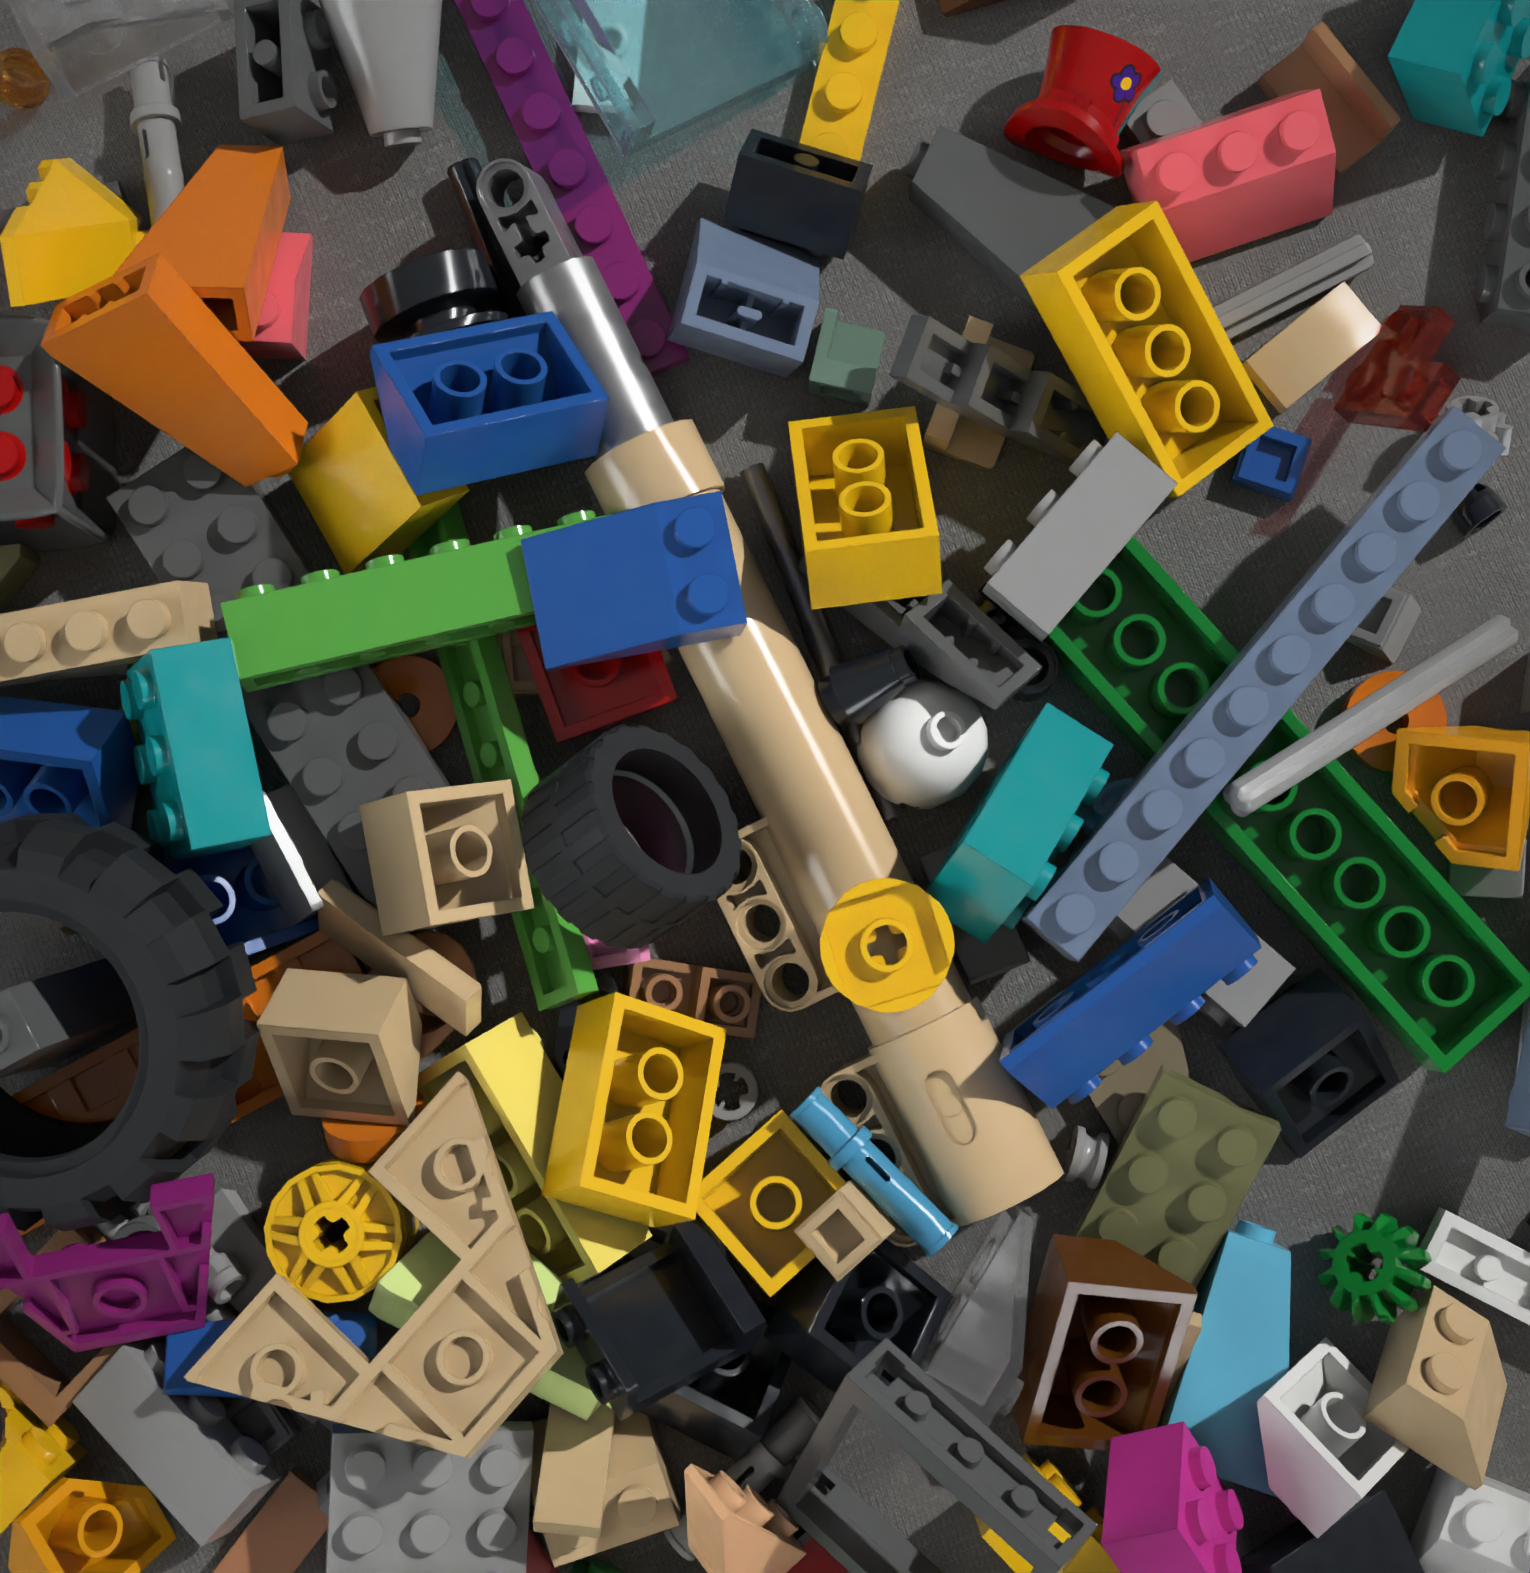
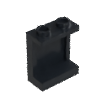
[552,1213,766,1421]

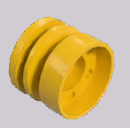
[264,1156,419,1303]

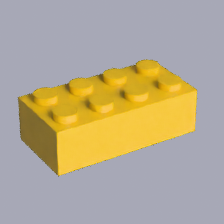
[1020,200,1274,498]

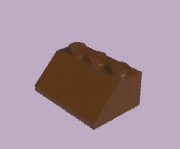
[1008,1234,1198,1451]

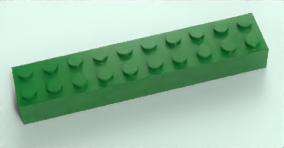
[1044,536,1530,1074]

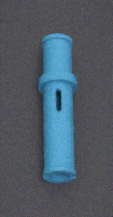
[788,1086,959,1257]

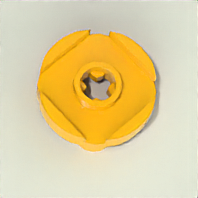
[820,878,955,1013]

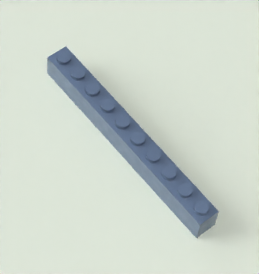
[1020,405,1506,961]

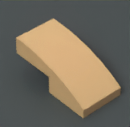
[1242,281,1384,415]

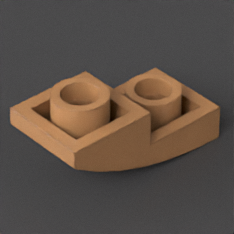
[623,958,761,1039]

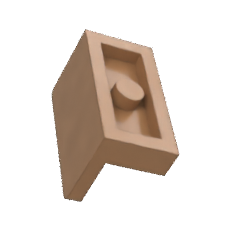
[1257,21,1400,180]

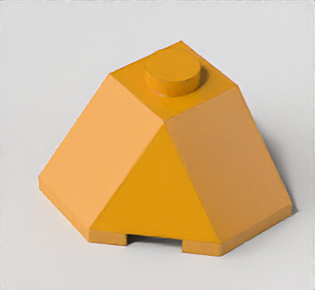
[1392,726,1530,871]
[8,1477,177,1573]

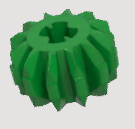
[1317,1213,1432,1325]

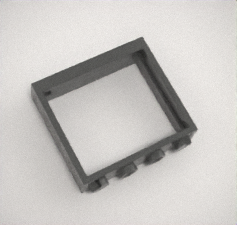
[775,1338,1098,1573]

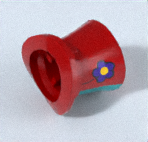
[1004,25,1161,178]

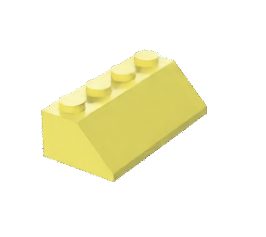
[417,1012,653,1283]

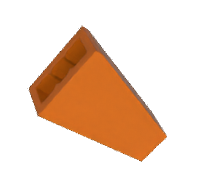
[112,144,291,341]
[40,252,308,487]

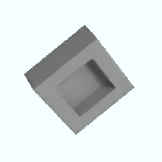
[1123,79,1202,146]

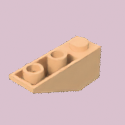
[684,1463,807,1573]

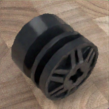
[359,248,509,343]

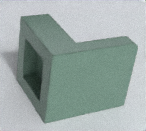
[808,307,885,407]

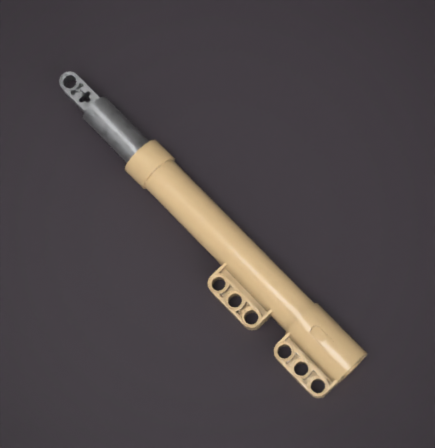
[476,158,1064,1247]

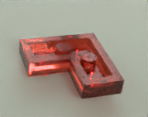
[1333,305,1461,432]

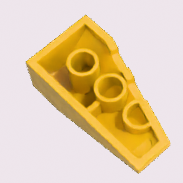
[0,158,149,307]

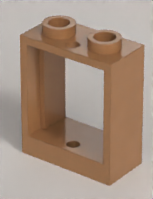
[0,1225,139,1427]

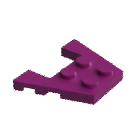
[0,1173,215,1353]

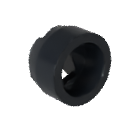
[1450,483,1507,538]

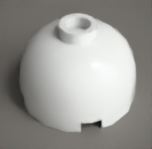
[857,680,989,809]

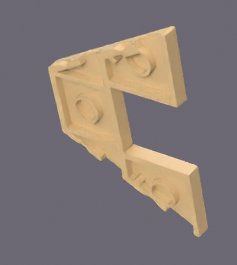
[184,1071,564,1459]

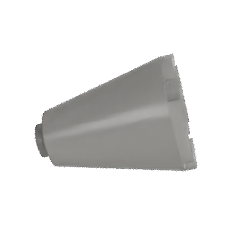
[318,0,443,148]

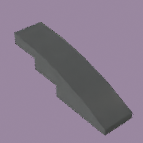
[889,315,1109,466]
[797,553,1042,710]

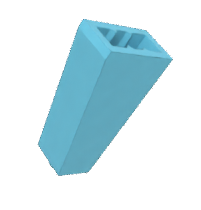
[1157,1219,1291,1498]

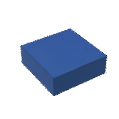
[1229,426,1312,502]

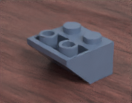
[666,218,820,378]

